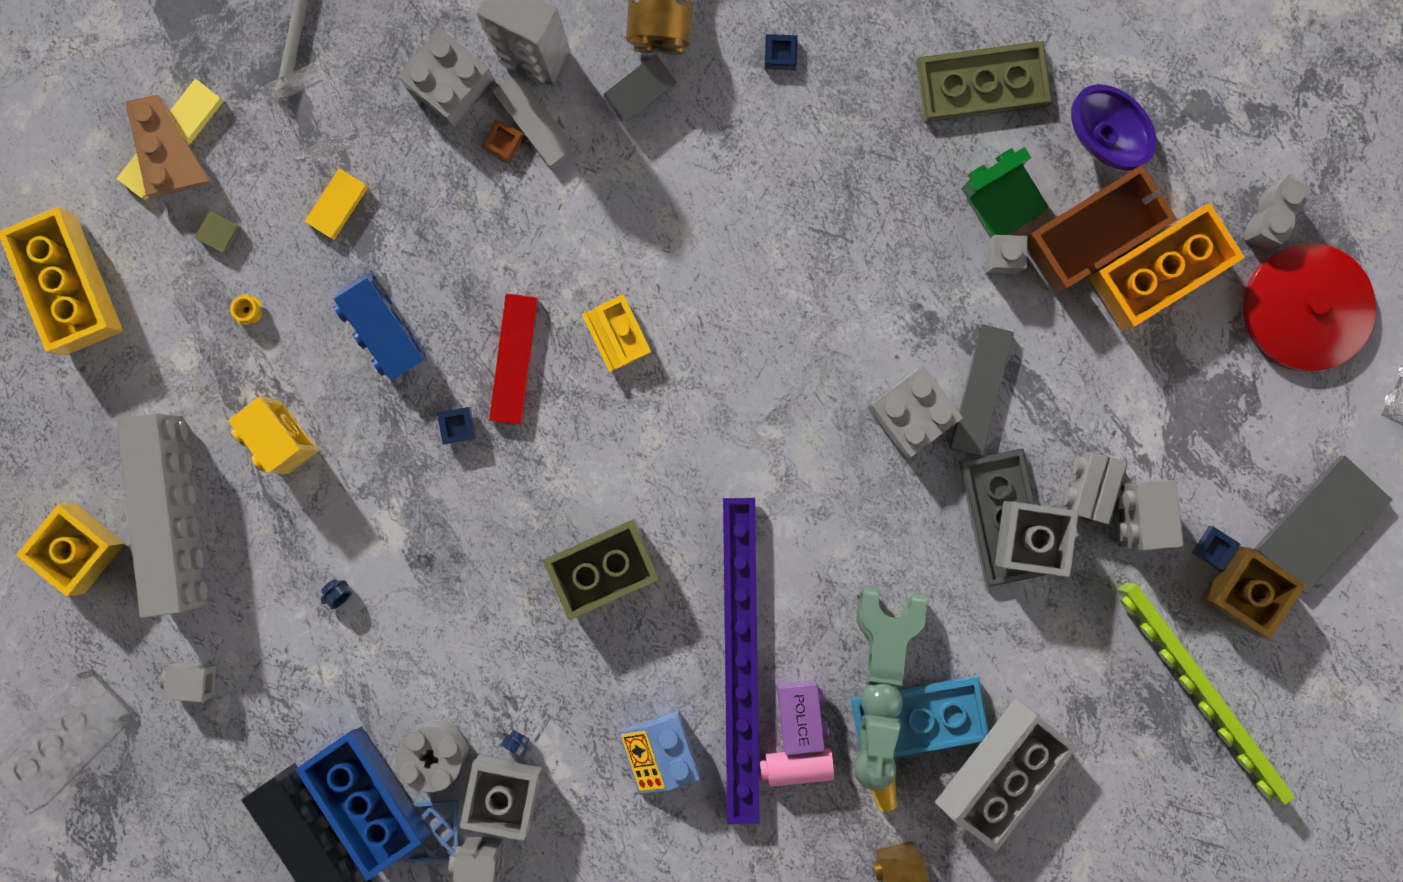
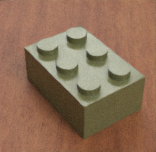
[542,519,661,620]

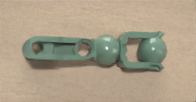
[854,585,927,791]

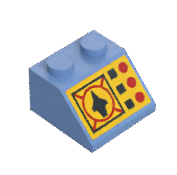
[618,710,700,794]

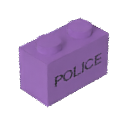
[777,680,829,755]

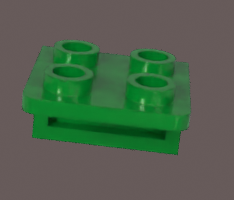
[961,147,1048,238]

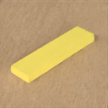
[117,79,224,200]

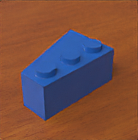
[333,270,425,381]

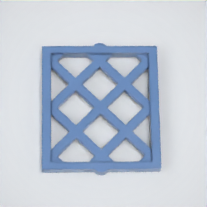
[405,800,459,863]

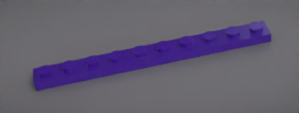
[723,498,760,824]

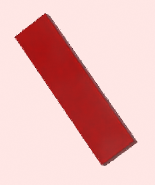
[489,293,539,425]

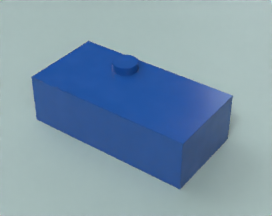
[295,726,431,881]

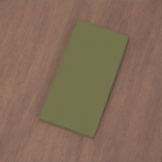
[916,41,1053,123]

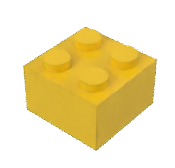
[228,396,319,474]
[16,503,125,597]

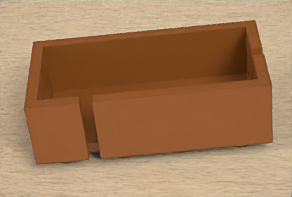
[1027,165,1177,294]

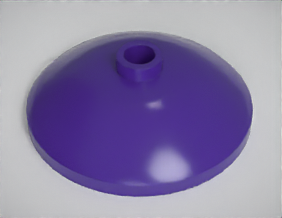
[1071,84,1157,170]

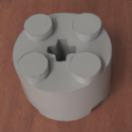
[396,719,469,793]

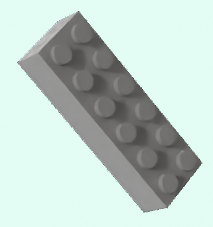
[116,413,207,618]

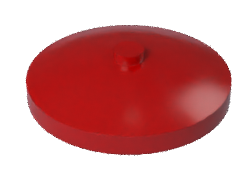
[1243,243,1376,372]

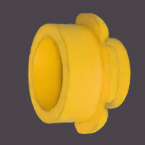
[230,294,262,326]

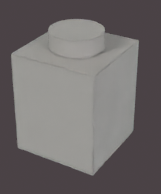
[986,235,1027,274]
[160,662,216,702]

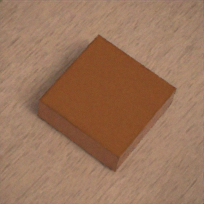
[481,118,526,164]

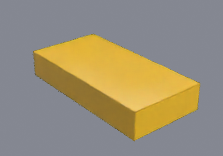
[304,168,369,240]

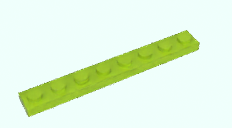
[1117,582,1295,805]

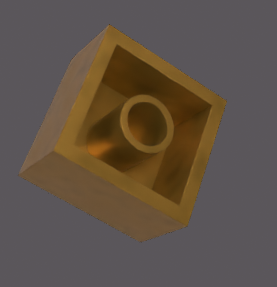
[1200,546,1306,640]

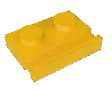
[582,294,652,373]

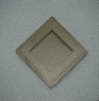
[195,210,241,255]

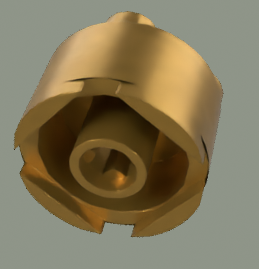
[626,0,693,55]

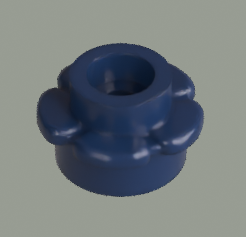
[320,579,352,609]
[500,730,531,758]

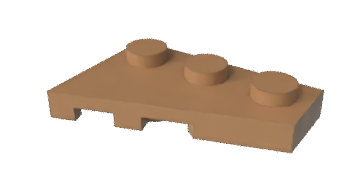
[126,95,214,198]

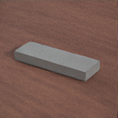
[492,72,576,169]

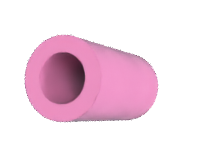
[760,747,834,787]

